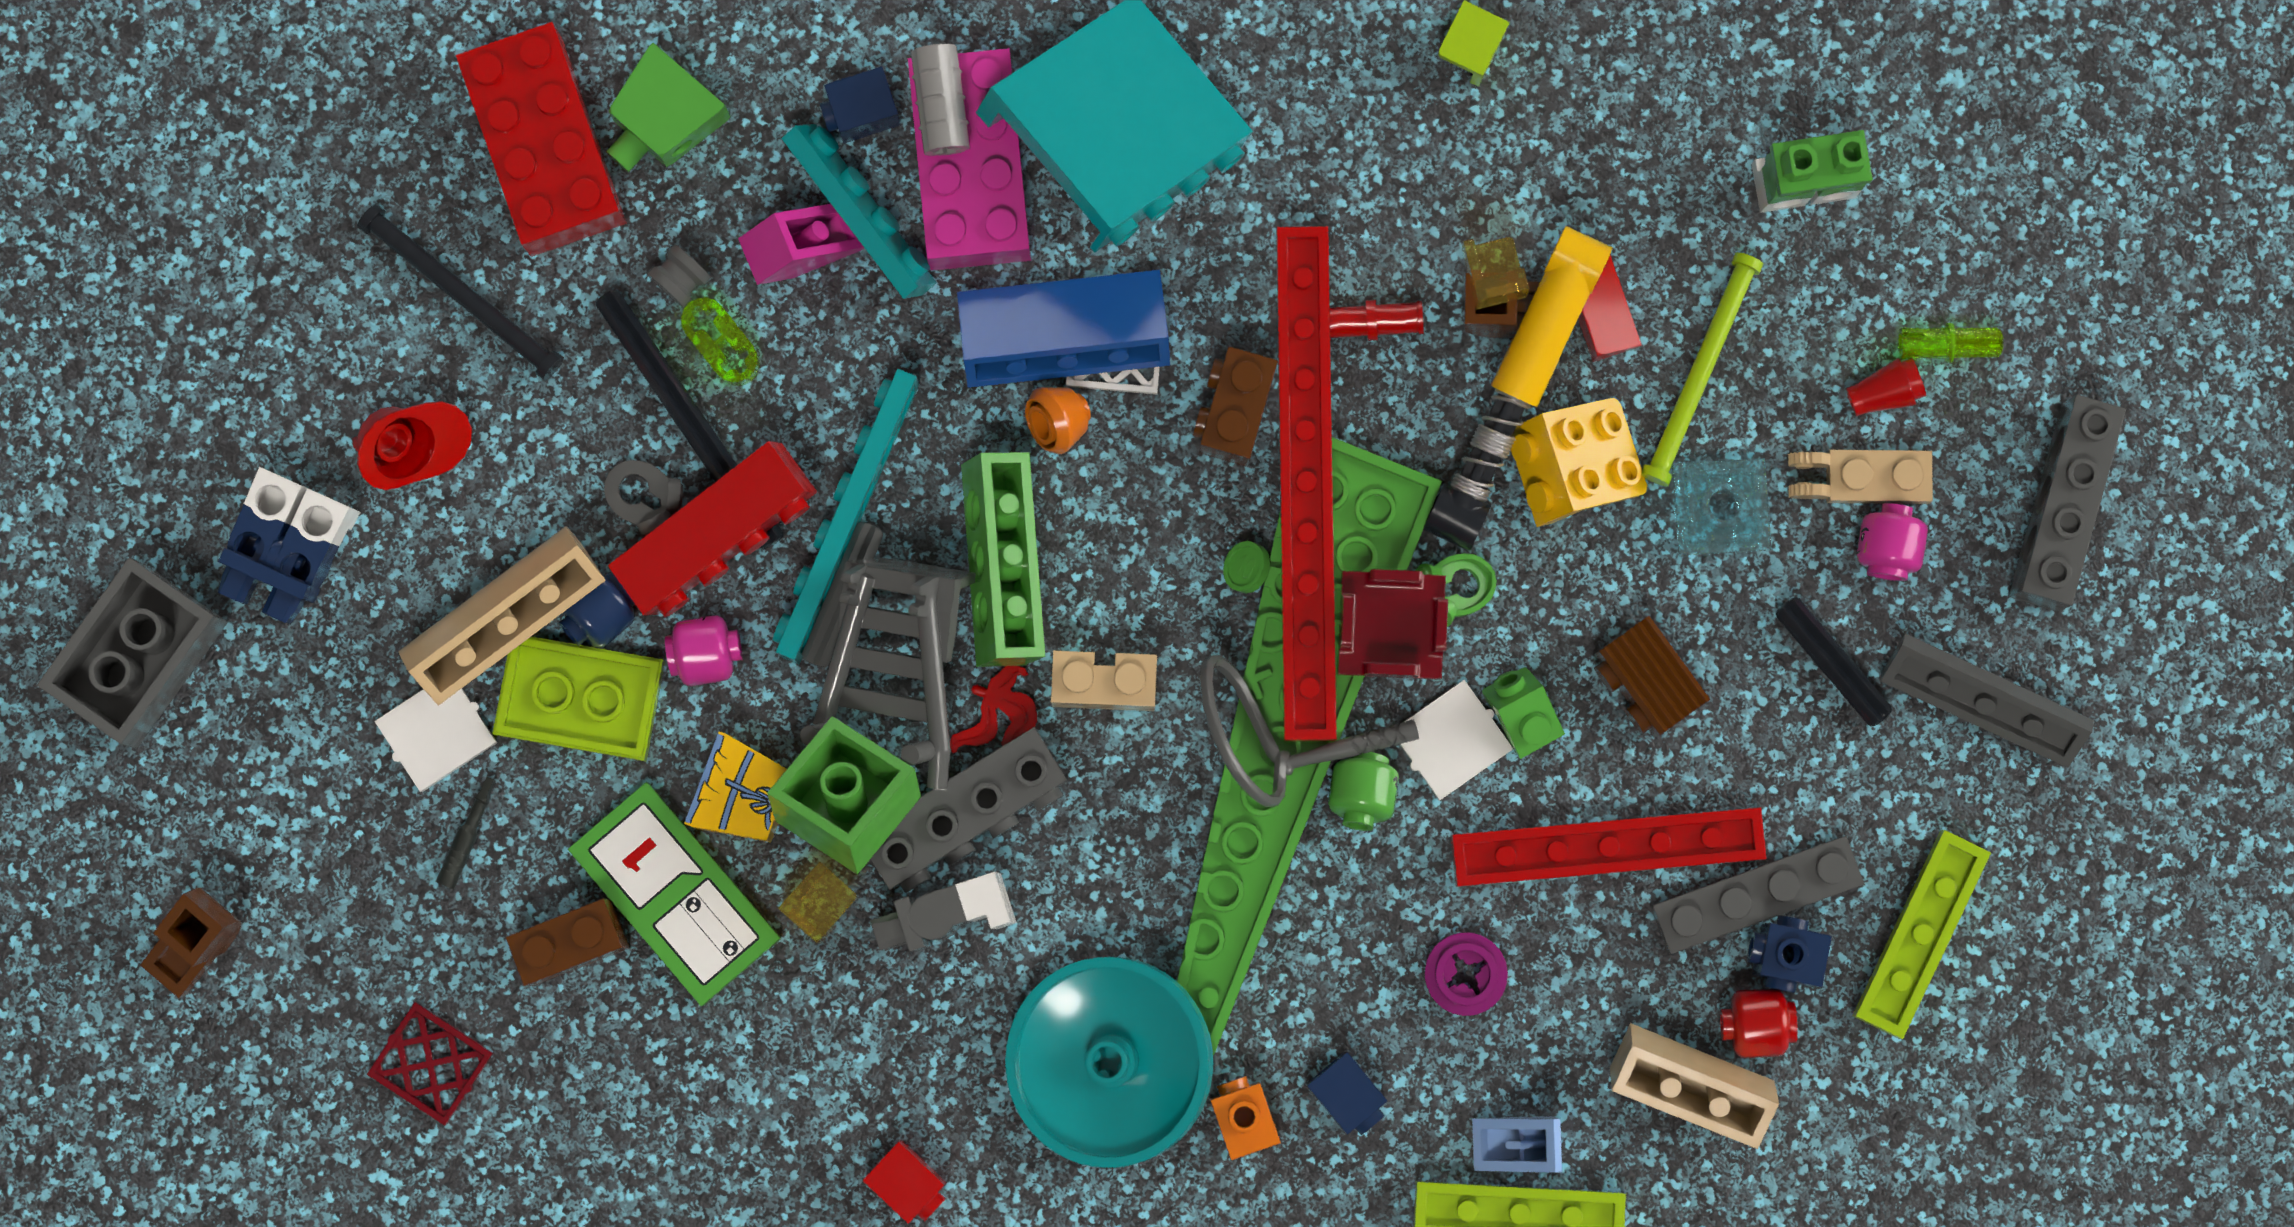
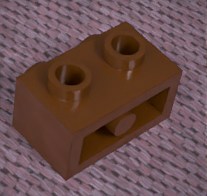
[1193,347,1278,467]

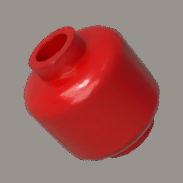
[1720,989,1798,1058]

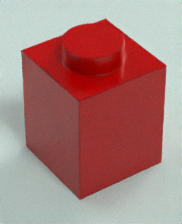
[862,1140,947,1224]

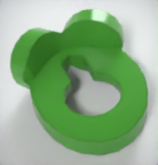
[1415,553,1496,627]

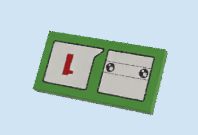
[568,782,782,1006]

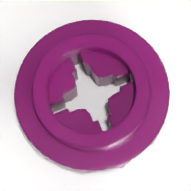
[1424,933,1508,1016]

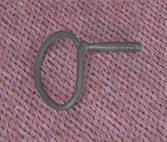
[1200,655,1419,807]

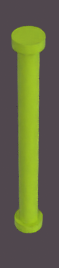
[1641,252,1764,487]

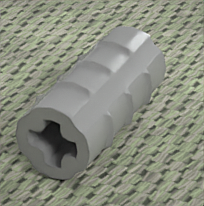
[911,44,970,156]

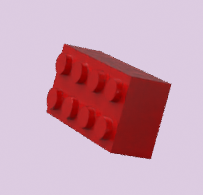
[455,22,627,257]

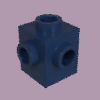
[1747,915,1832,993]

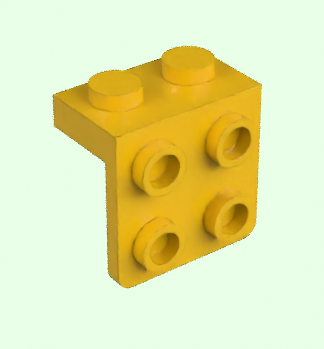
[1511,398,1647,527]

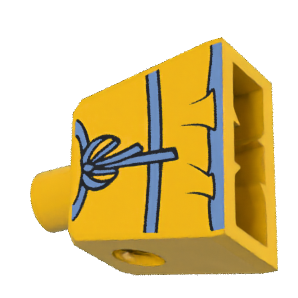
[684,731,787,842]

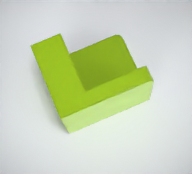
[1438,0,1510,87]

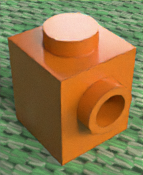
[1210,1076,1281,1160]

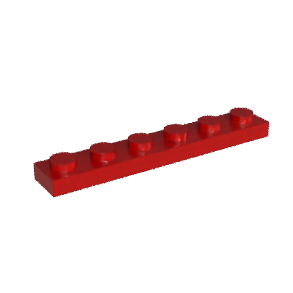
[1451,807,1767,887]

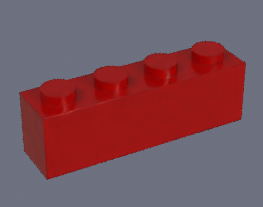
[608,441,817,617]

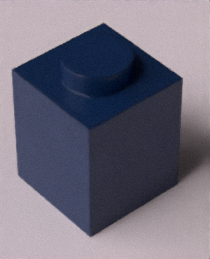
[819,66,901,144]
[1305,1051,1387,1135]

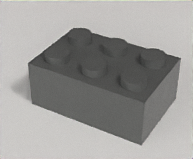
[37,557,228,748]

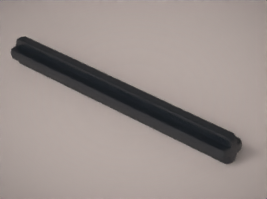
[596,289,783,549]

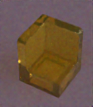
[1462,237,1529,309]
[778,862,857,944]

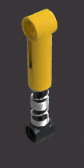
[1423,226,1613,551]

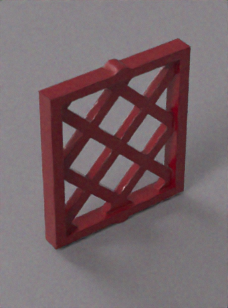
[367,1002,494,1126]

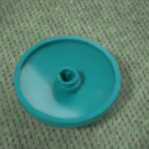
[1005,957,1213,1168]

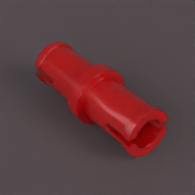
[1330,300,1424,341]

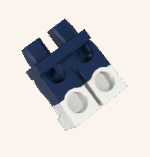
[218,467,360,624]

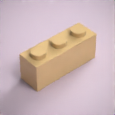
[1610,1023,1779,1149]

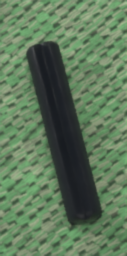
[1776,597,1892,727]

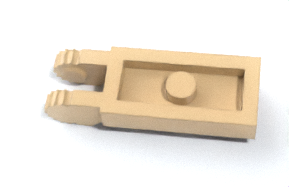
[1788,450,1933,504]

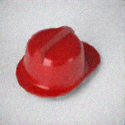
[352,401,472,490]

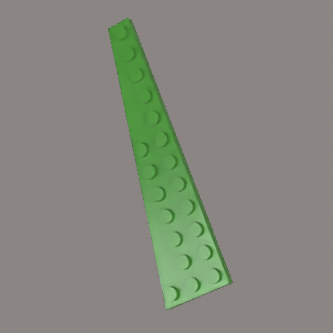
[1177,437,1442,1056]

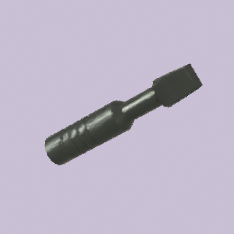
[435,777,496,889]

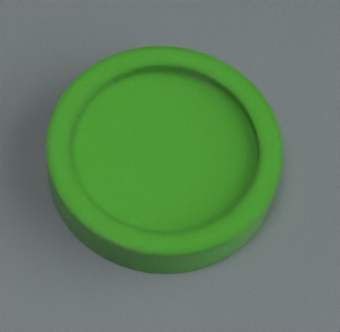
[1223,541,1270,593]

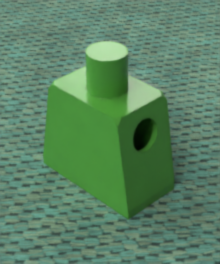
[606,43,730,173]

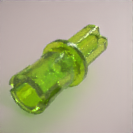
[1898,323,2004,363]

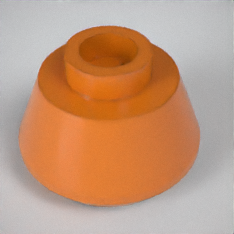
[1025,387,1091,454]

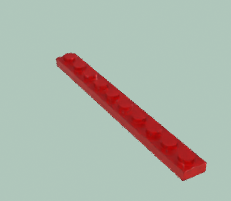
[1276,226,1337,741]

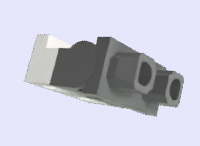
[870,872,1017,952]

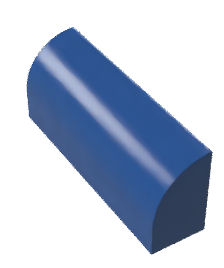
[957,270,1170,388]

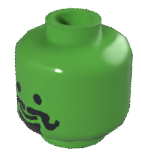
[1328,752,1399,831]

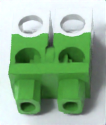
[1752,130,1873,213]

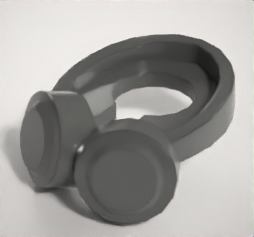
[604,460,683,535]

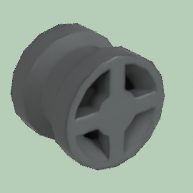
[646,244,711,308]

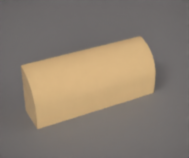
[399,526,606,706]

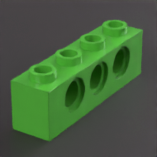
[961,452,1045,667]

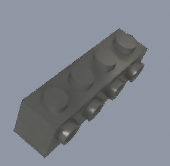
[871,727,1067,893]

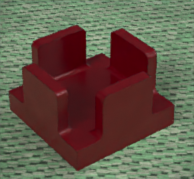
[1337,569,1448,680]

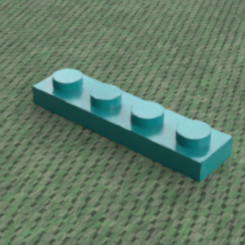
[781,124,937,299]

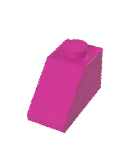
[738,204,864,285]

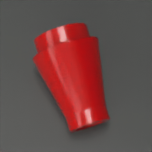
[1846,358,1926,417]

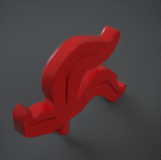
[950,666,1037,754]

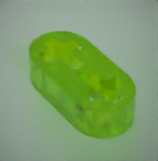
[681,297,760,386]

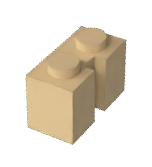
[1051,651,1157,711]

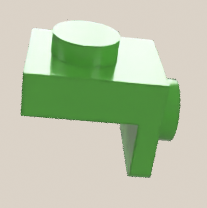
[1482,667,1565,759]

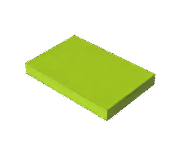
[492,637,665,762]

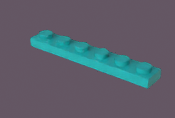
[773,368,920,664]

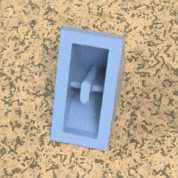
[1472,1116,1562,1173]

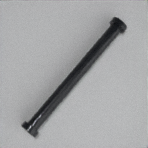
[357,204,564,381]

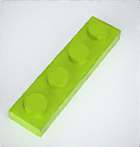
[1852,830,1991,1039]
[1413,1181,1626,1227]

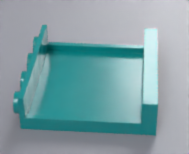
[976,0,1253,253]

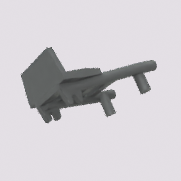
[800,558,976,789]

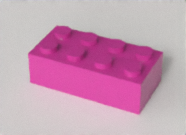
[908,48,1031,271]

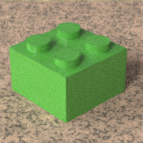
[767,716,921,875]

